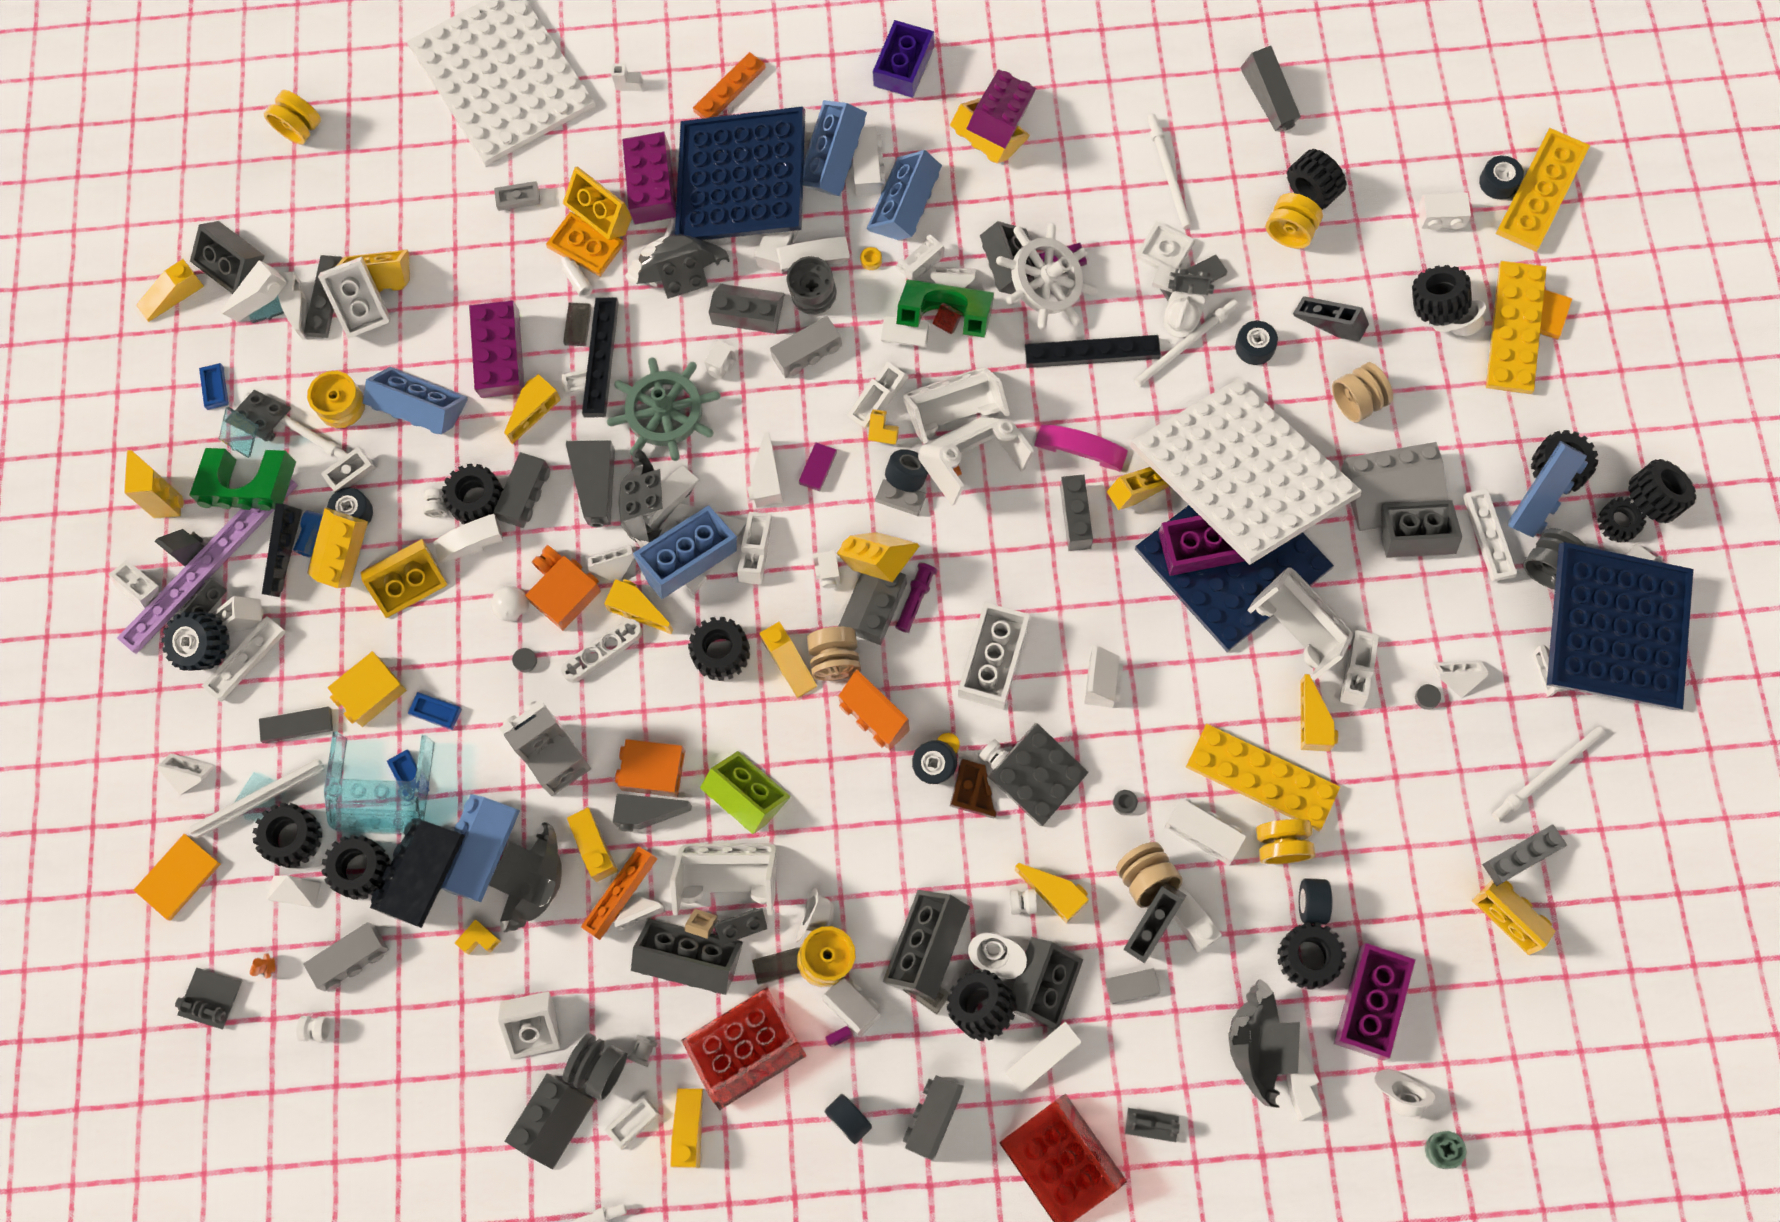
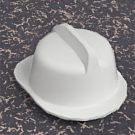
[1163,285,1205,338]
[1432,300,1486,336]
[796,887,834,942]
[968,932,1027,979]
[1374,1069,1435,1120]

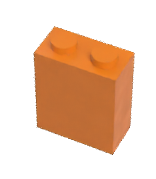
[525,556,601,631]
[615,739,686,798]

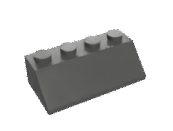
[883,890,970,1000]
[631,918,743,995]

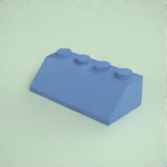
[803,100,867,196]
[866,150,942,240]
[363,367,468,435]
[1508,441,1588,538]
[633,505,737,599]
[441,794,520,902]

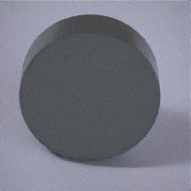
[512,648,537,673]
[1415,684,1441,710]
[1113,790,1138,815]

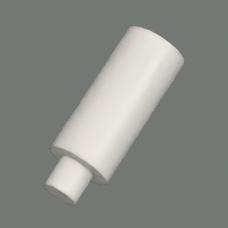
[561,257,593,297]

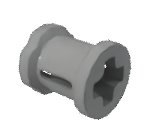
[627,1035,657,1067]

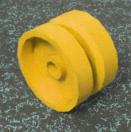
[264,90,321,145]
[1265,193,1323,249]
[307,371,365,428]
[1256,819,1316,864]
[797,926,856,987]

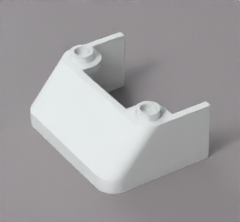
[903,368,1010,443]
[918,417,1034,506]
[1248,568,1353,680]
[670,843,776,915]

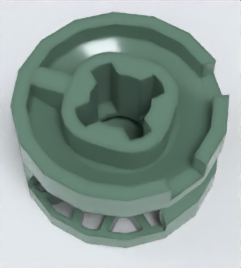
[1425,1131,1467,1169]

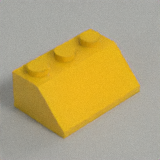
[950,98,1030,163]
[562,166,632,240]
[337,249,410,292]
[124,450,184,518]
[307,508,368,588]
[836,532,920,582]
[360,539,448,618]
[1471,880,1556,955]

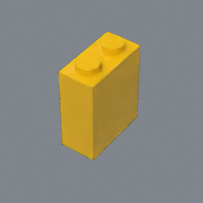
[327,651,407,727]

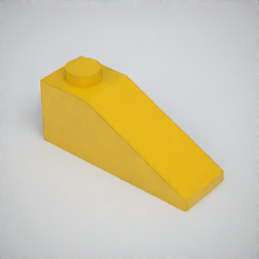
[136,259,204,322]
[504,374,561,444]
[1107,467,1169,510]
[604,579,673,634]
[759,621,817,699]
[1300,674,1338,751]
[567,807,618,882]
[1015,863,1089,924]
[670,1089,703,1168]

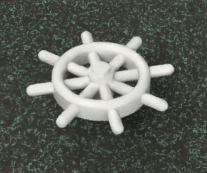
[996,223,1097,330]

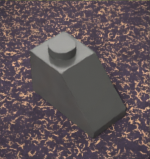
[154,529,205,566]

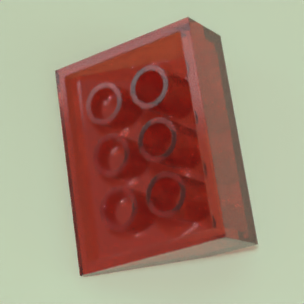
[681,987,807,1110]
[999,1094,1128,1222]

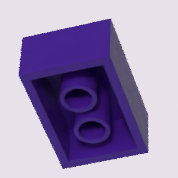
[873,20,935,98]

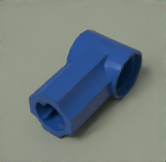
[293,510,323,558]

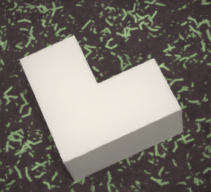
[611,64,643,91]

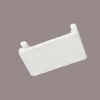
[896,234,944,280]
[881,316,930,348]
[108,559,159,610]

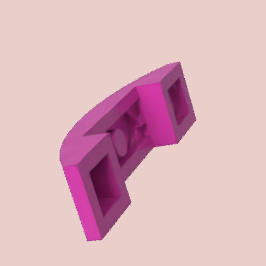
[1034,425,1128,472]

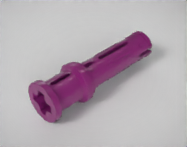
[895,562,938,633]

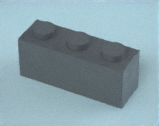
[493,452,550,528]
[1060,474,1093,551]
[1123,882,1187,964]

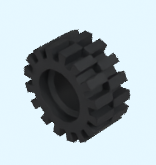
[1597,497,1647,543]

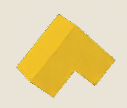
[868,409,899,445]
[455,919,501,955]

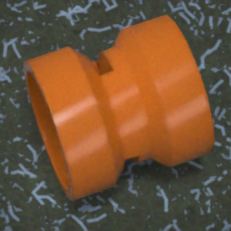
[531,545,562,575]

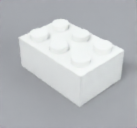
[318,257,391,338]

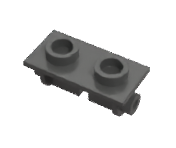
[1168,269,1216,296]
[180,578,227,614]
[714,908,768,945]
[1125,1108,1180,1142]

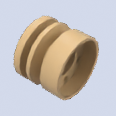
[1332,362,1393,423]
[807,626,861,681]
[1116,842,1182,908]

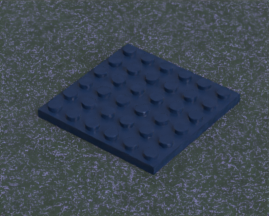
[675,106,805,240]
[1135,505,1334,652]
[1547,542,1694,710]

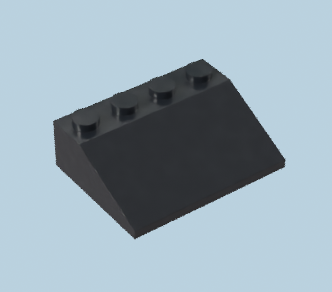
[370,818,465,928]

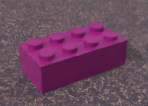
[966,69,1036,149]
[622,132,676,225]
[469,300,525,398]
[1159,516,1245,576]
[1333,943,1415,1061]

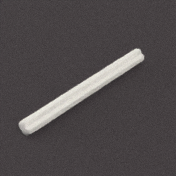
[190,759,325,838]

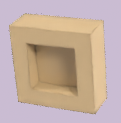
[685,909,718,939]

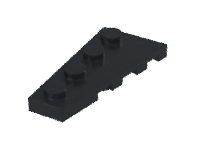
[262,503,303,597]

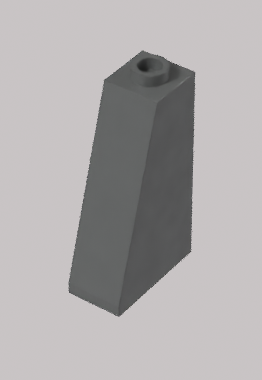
[1240,45,1301,131]
[566,440,615,528]

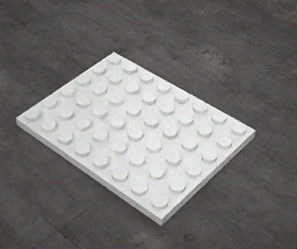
[406,0,596,167]
[1131,378,1362,565]

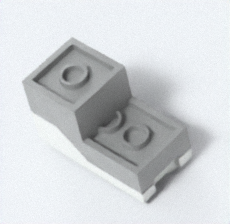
[499,700,591,796]

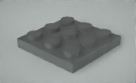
[988,723,1089,826]

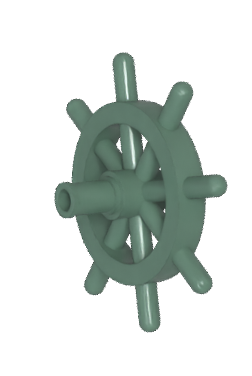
[607,357,721,461]

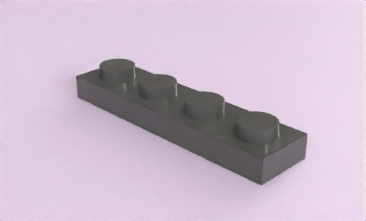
[304,255,342,338]
[1482,824,1567,886]

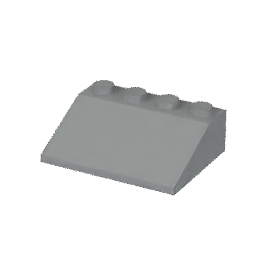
[1341,442,1449,531]

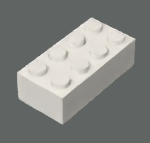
[958,602,1030,710]

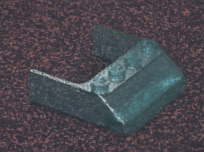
[324,732,435,835]

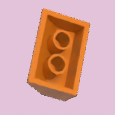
[838,670,910,751]

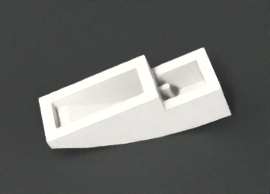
[776,236,850,270]
[278,271,309,340]
[847,361,909,428]
[737,512,772,585]
[434,514,504,564]
[1340,630,1379,708]
[1005,1022,1082,1093]
[1286,1041,1322,1121]

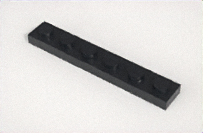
[582,297,619,418]
[1025,335,1161,368]

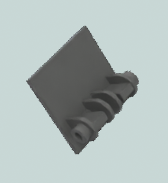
[226,390,291,442]
[175,967,242,1030]

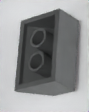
[190,221,265,294]
[980,221,1040,294]
[709,284,785,334]
[1381,500,1462,558]
[838,572,907,645]
[1012,937,1083,1030]
[504,1073,595,1169]
[902,1075,964,1162]

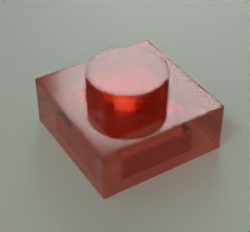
[932,303,963,334]

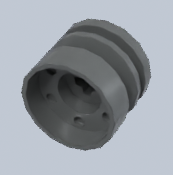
[786,256,837,315]
[1523,528,1587,590]
[562,1033,628,1101]

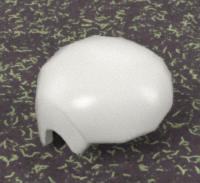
[491,586,529,621]

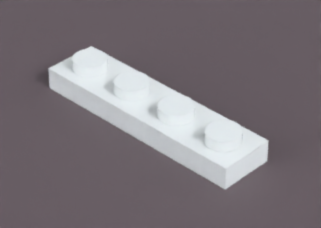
[1463,489,1517,582]
[202,616,286,702]

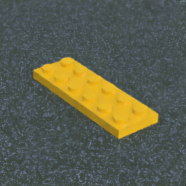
[1495,128,1590,252]
[1486,261,1547,394]
[1186,723,1340,832]

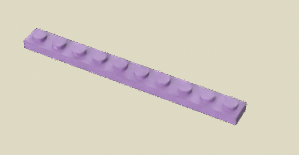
[117,479,298,654]

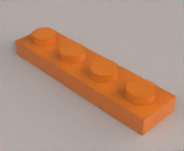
[693,52,766,118]
[581,846,658,940]

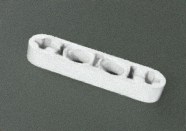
[561,619,642,683]

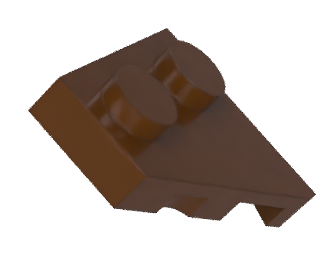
[949,759,996,819]

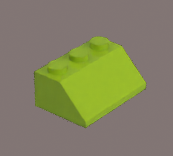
[700,751,791,834]

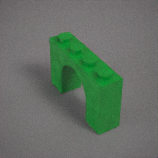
[896,279,994,338]
[189,448,296,511]

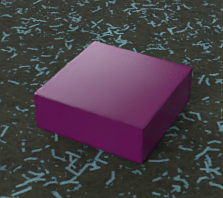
[825,1025,853,1047]

